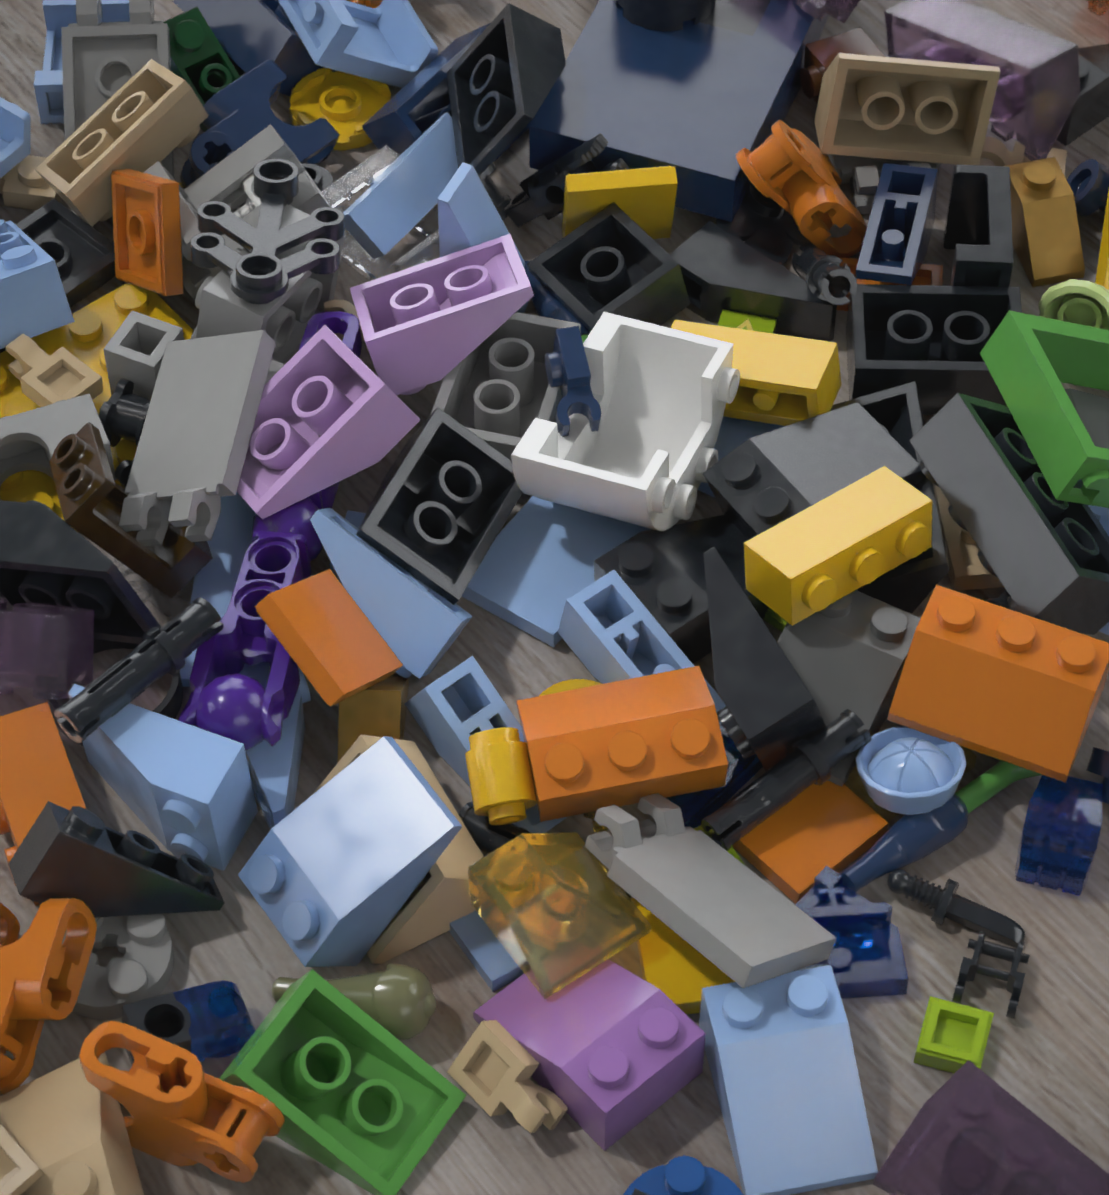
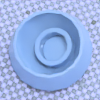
[856,726,967,815]

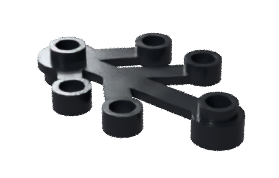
[190,158,344,304]

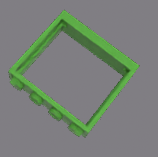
[980,310,1109,508]

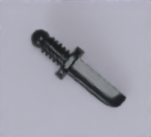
[887,869,1025,947]

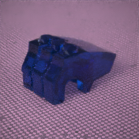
[1015,775,1103,896]

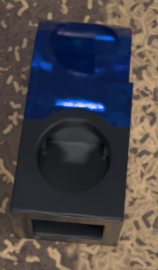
[122,980,256,1065]

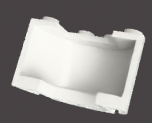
[511,312,740,531]

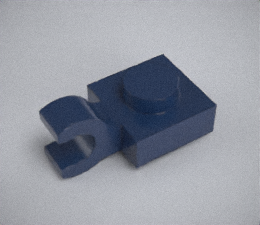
[545,326,601,437]

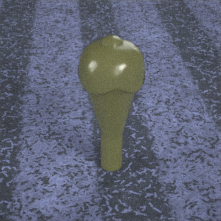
[272,963,436,1040]

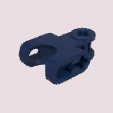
[180,60,340,189]

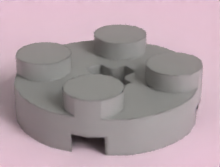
[62,914,174,1020]

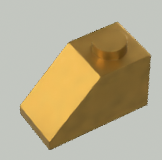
[1007,157,1085,287]

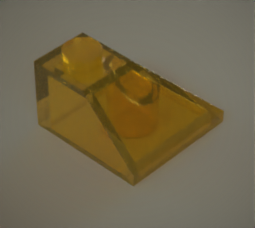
[467,833,652,1000]

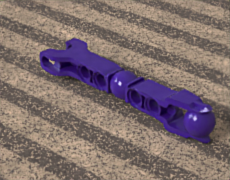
[178,311,362,751]

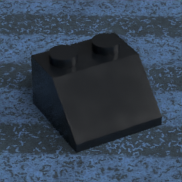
[526,202,690,332]

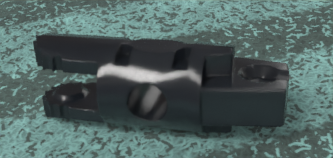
[506,133,630,227]

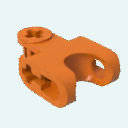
[736,120,867,258]
[0,898,97,1095]
[79,1021,285,1183]

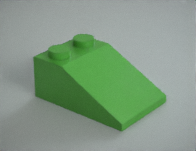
[219,969,466,1195]

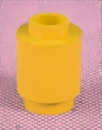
[465,727,537,825]

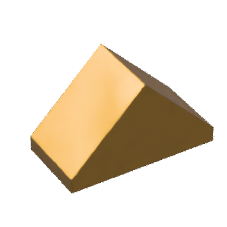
[337,676,409,763]

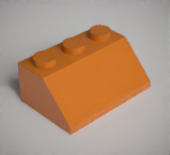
[887,585,1109,783]
[516,666,728,822]

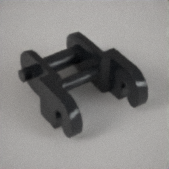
[952,930,1030,1018]

